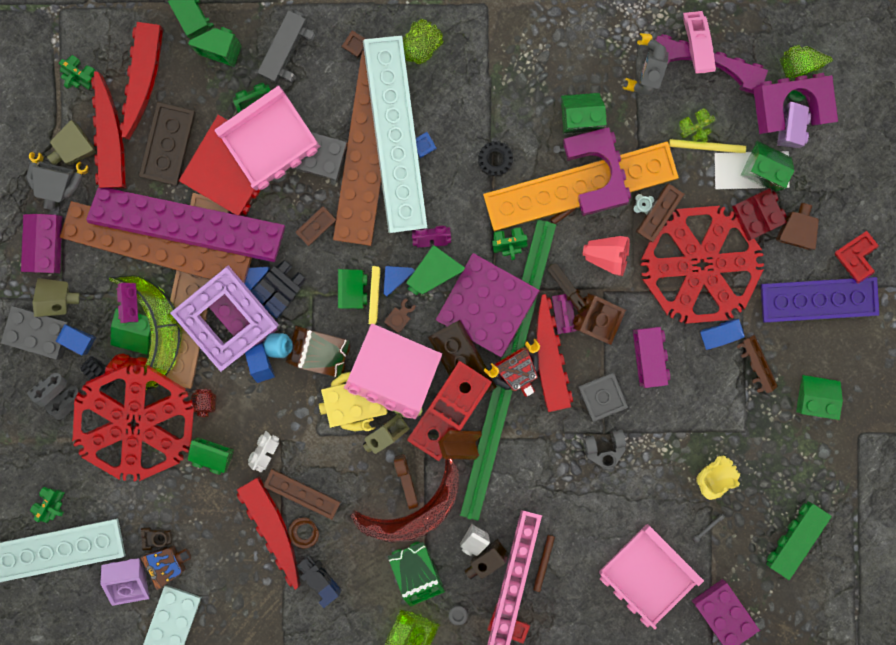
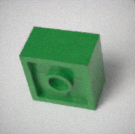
[168,0,214,40]

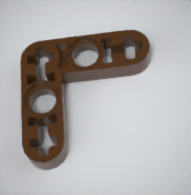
[394,454,419,510]

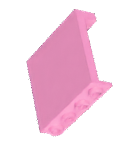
[215,86,320,190]
[344,323,442,419]
[599,524,704,629]

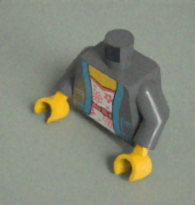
[623,33,669,95]

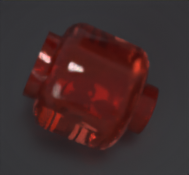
[191,389,216,417]

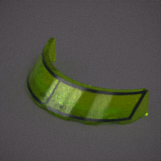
[109,275,182,390]

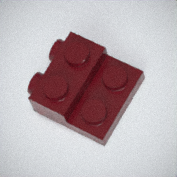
[732,188,787,241]

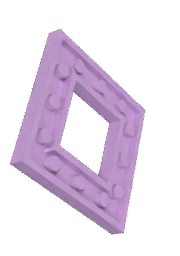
[170,265,279,372]

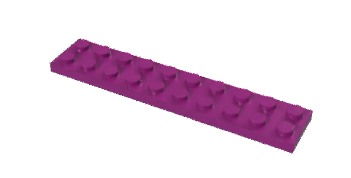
[86,186,285,262]

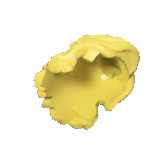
[697,456,740,500]

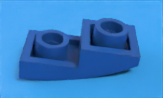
[700,318,745,350]

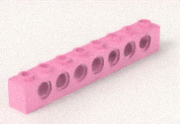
[487,510,542,645]

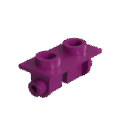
[412,226,451,248]
[116,283,138,323]
[552,294,577,334]

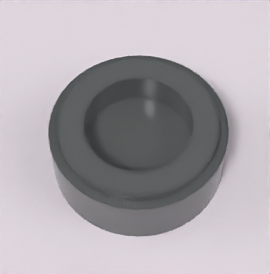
[449,605,468,625]

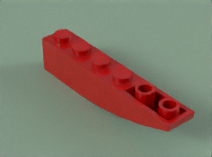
[120,22,164,140]
[91,72,126,189]
[536,294,573,412]
[237,476,300,590]

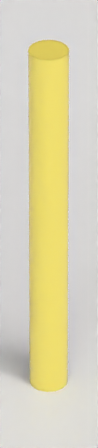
[669,139,746,153]

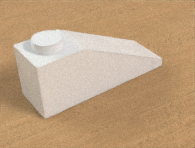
[460,524,490,556]

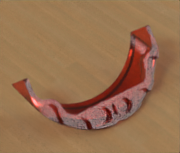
[350,459,459,543]

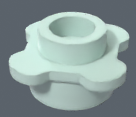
[633,194,654,215]

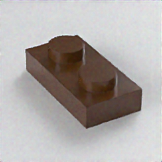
[295,206,336,246]

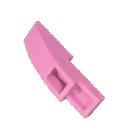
[683,11,716,73]

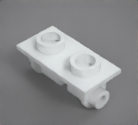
[248,431,280,472]

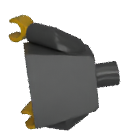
[26,152,89,210]

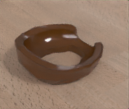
[288,518,319,549]

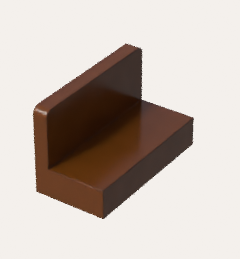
[438,430,482,460]

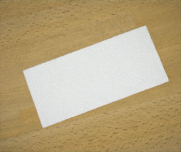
[715,151,790,189]

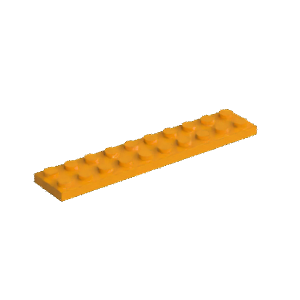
[483,142,679,232]

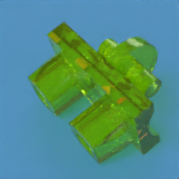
[679,108,716,143]

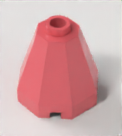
[583,236,630,276]

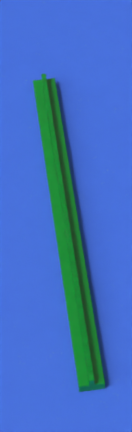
[460,220,556,520]

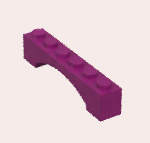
[655,34,768,94]

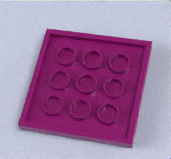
[436,253,540,358]

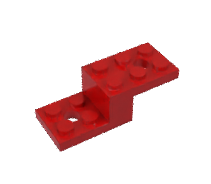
[407,361,492,461]

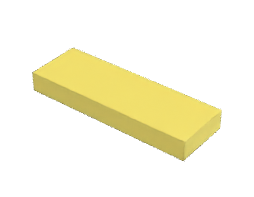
[369,266,381,324]

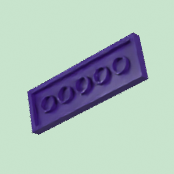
[761,277,879,322]

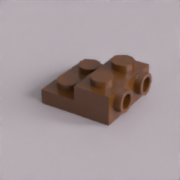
[573,294,626,345]

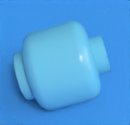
[263,333,293,358]

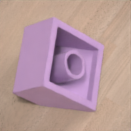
[777,102,811,148]
[101,558,149,606]

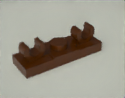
[636,183,684,242]
[737,334,778,393]

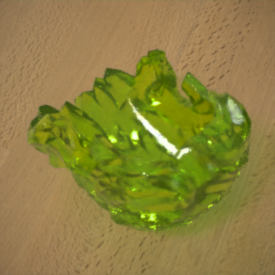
[403,19,443,64]

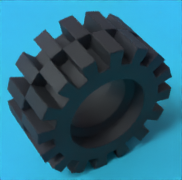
[478,141,513,177]
[80,356,117,390]

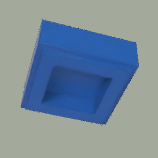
[416,132,437,158]

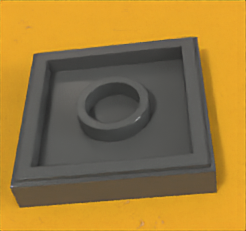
[578,372,628,422]

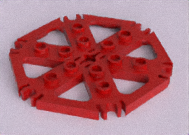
[640,206,764,324]
[72,364,194,481]

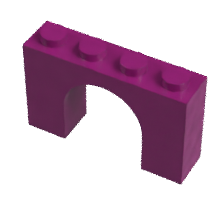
[753,73,838,134]
[563,127,631,216]

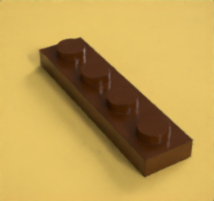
[263,469,341,520]

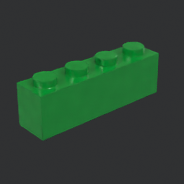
[766,501,832,580]

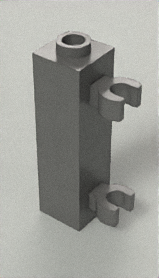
[257,10,315,84]

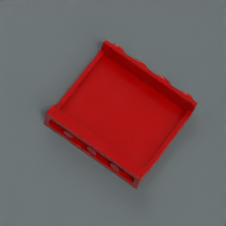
[179,115,261,216]

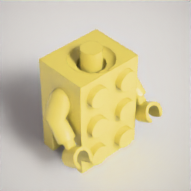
[319,372,388,431]

